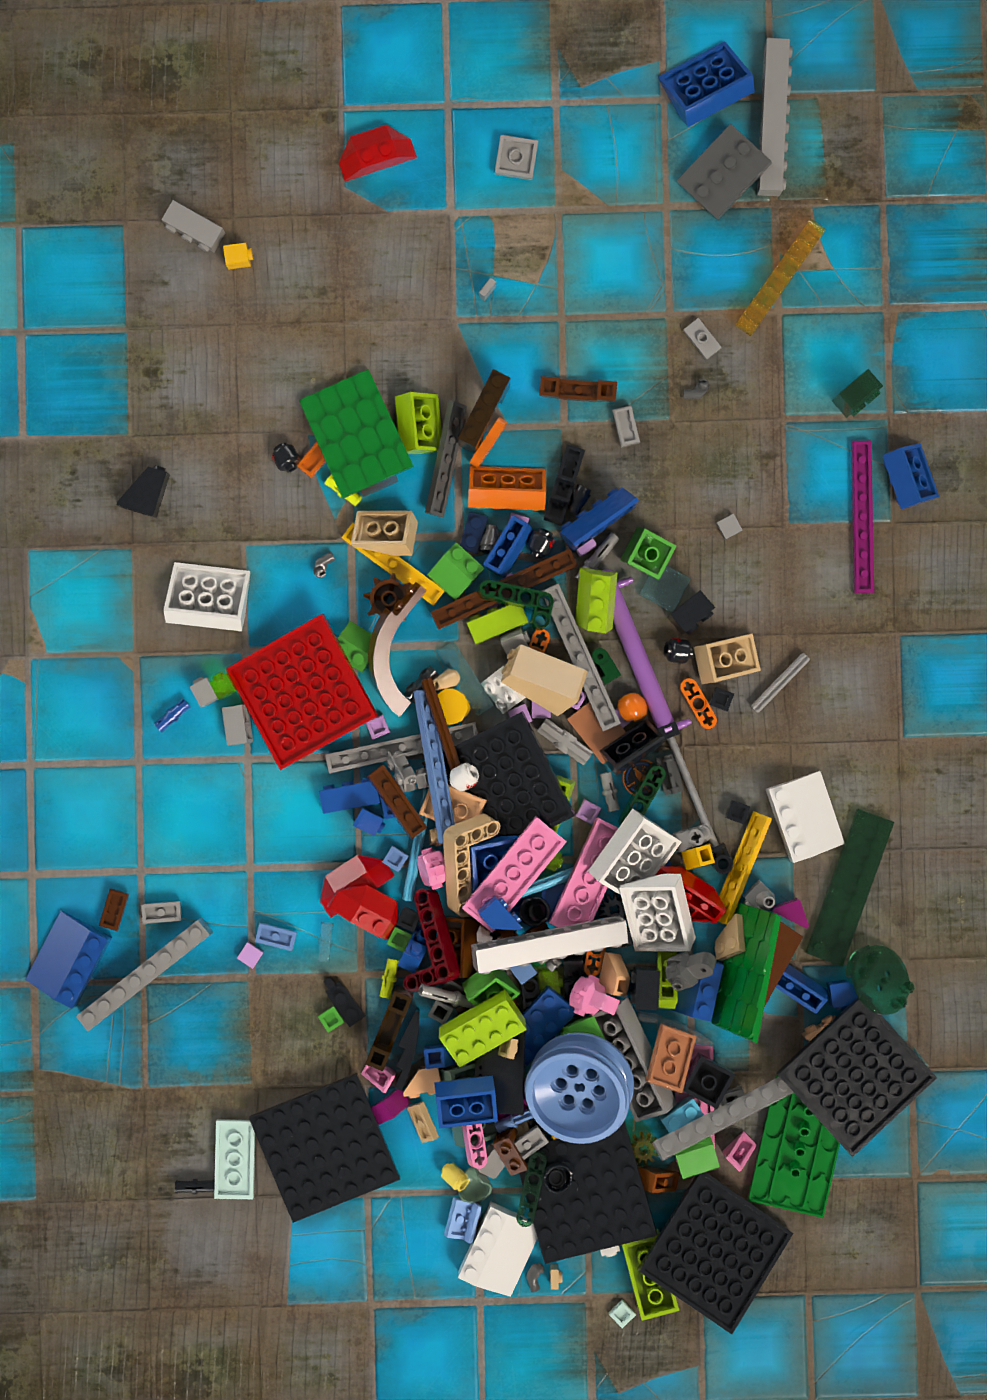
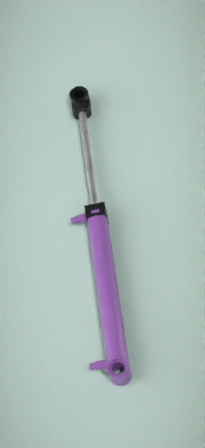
[602,569,733,874]

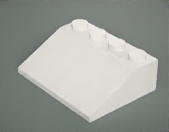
[164,562,250,631]
[766,771,845,863]
[588,809,681,895]
[619,874,695,951]
[458,1201,537,1297]

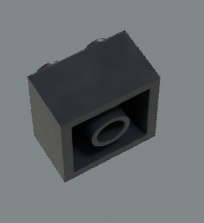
[667,590,715,635]
[629,965,660,1010]
[683,1052,735,1109]

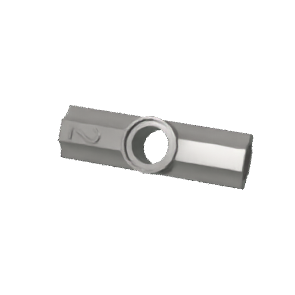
[537,718,593,766]

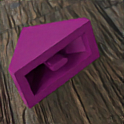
[770,898,809,929]
[371,1089,411,1125]

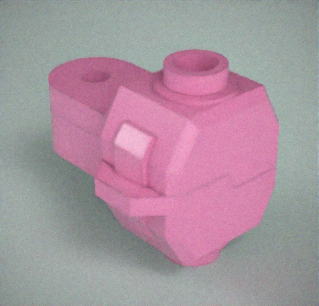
[417,847,446,890]
[569,974,620,1017]

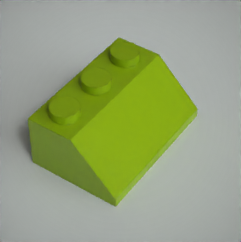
[395,392,442,454]
[575,568,618,634]

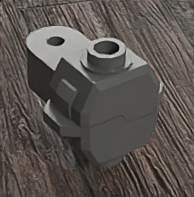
[666,951,716,991]

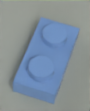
[255,922,297,951]

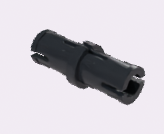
[175,1179,215,1194]

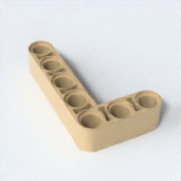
[443,814,500,917]

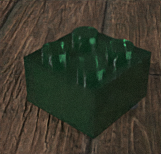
[832,369,883,418]

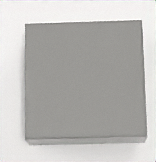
[479,278,496,301]
[716,514,742,540]

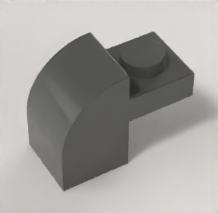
[427,980,464,1024]

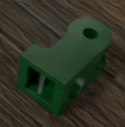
[591,648,621,686]

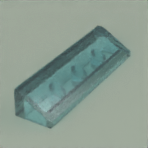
[438,641,494,716]

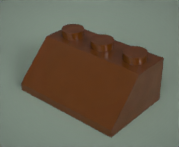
[441,916,481,978]

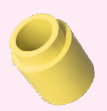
[441,1162,470,1191]

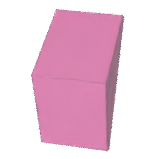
[361,1065,396,1093]
[722,1131,757,1172]

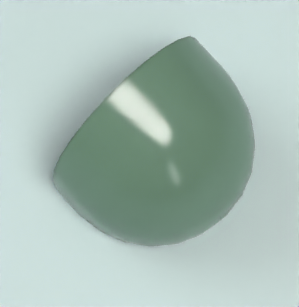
[459,1167,492,1203]

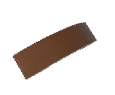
[539,376,617,402]

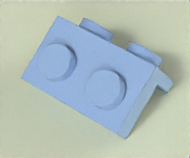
[444,1197,481,1244]

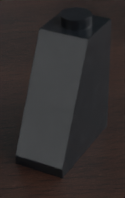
[116,465,170,518]

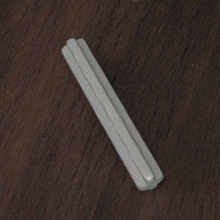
[751,653,810,713]

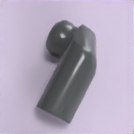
[683,379,709,399]
[313,552,335,578]
[526,1263,544,1292]

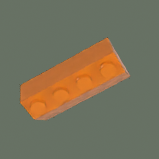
[468,466,546,511]

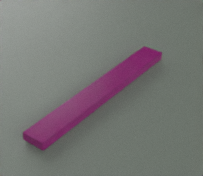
[851,440,874,594]

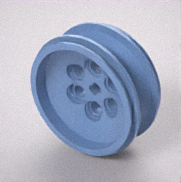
[525,1033,634,1144]

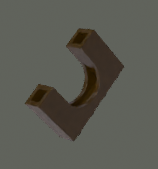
[458,369,511,454]
[365,985,414,1071]

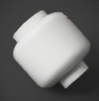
[449,763,479,791]

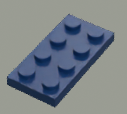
[522,986,576,1066]

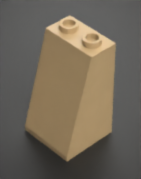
[501,644,588,716]

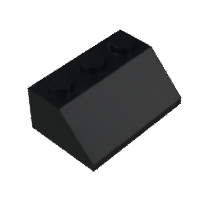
[600,719,665,775]

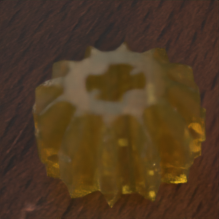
[631,1131,659,1165]

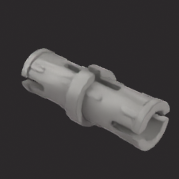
[599,772,620,812]

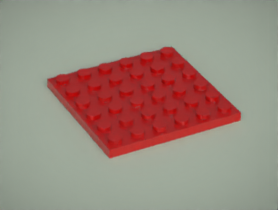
[226,614,378,770]

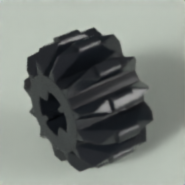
[598,892,627,919]

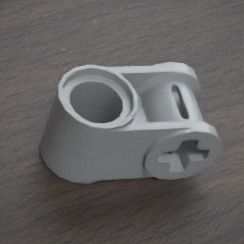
[672,825,712,852]

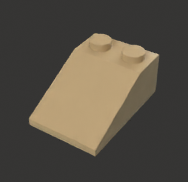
[351,511,418,556]
[693,633,761,684]

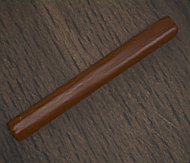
[421,677,461,770]

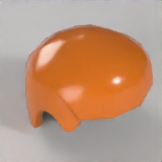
[618,693,648,722]

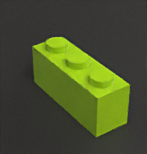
[467,604,529,645]

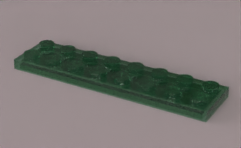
[805,809,894,967]

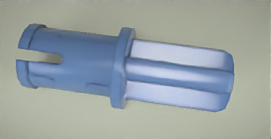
[495,1108,533,1133]

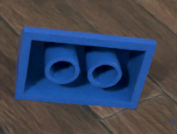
[882,443,939,509]
[671,961,724,1022]
[434,1076,498,1129]

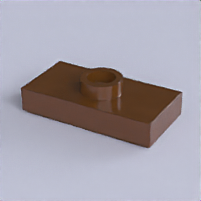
[99,888,129,931]

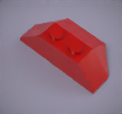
[339,125,417,182]
[320,855,395,918]
[655,866,726,924]
[327,884,398,939]

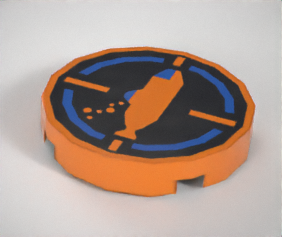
[622,759,660,794]

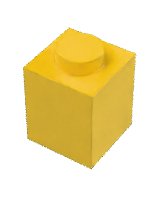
[223,243,253,270]
[681,844,715,870]

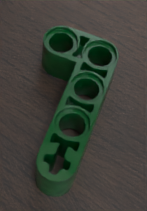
[478,580,554,630]
[618,763,666,826]

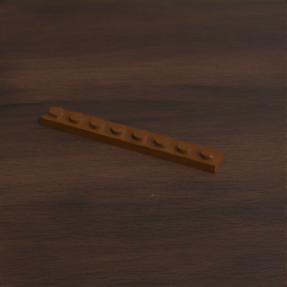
[430,548,578,630]

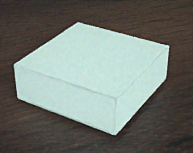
[608,1299,636,1328]

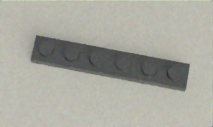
[425,401,467,518]

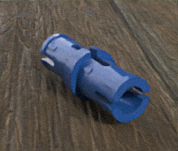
[154,698,191,733]

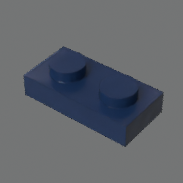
[460,512,488,554]

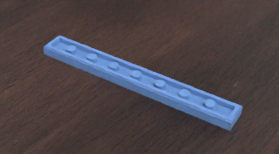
[413,690,455,844]

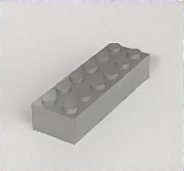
[588,998,677,1122]

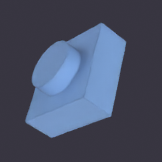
[382,846,409,872]

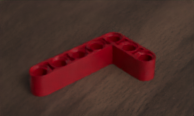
[403,889,459,992]

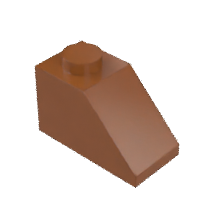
[638,1166,680,1193]

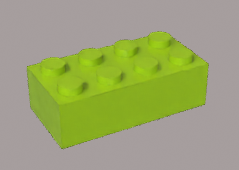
[439,989,527,1067]
[622,1229,679,1321]

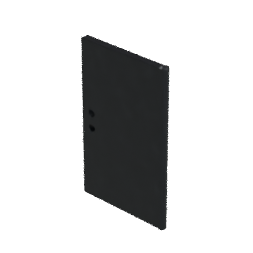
[475,1031,525,1116]

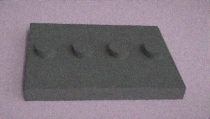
[677,124,772,220]

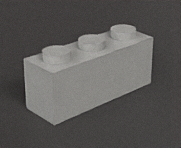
[162,200,226,253]

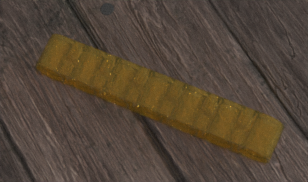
[735,218,826,337]

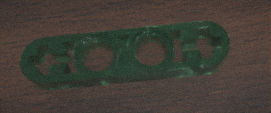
[516,1151,547,1227]

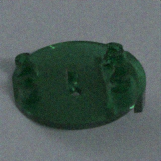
[845,945,915,1015]

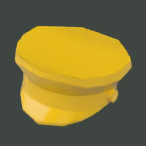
[437,688,471,725]

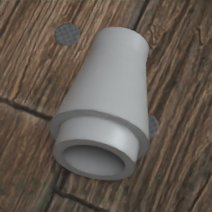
[756,890,775,910]

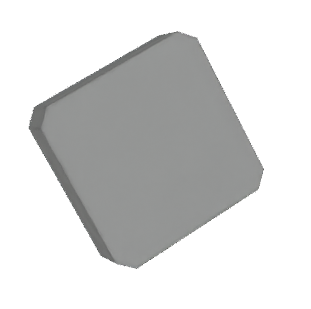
[476,1144,505,1179]

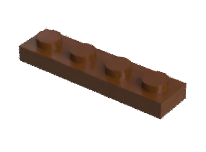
[367,765,427,839]

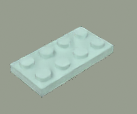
[214,1119,255,1199]

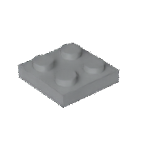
[495,135,538,180]

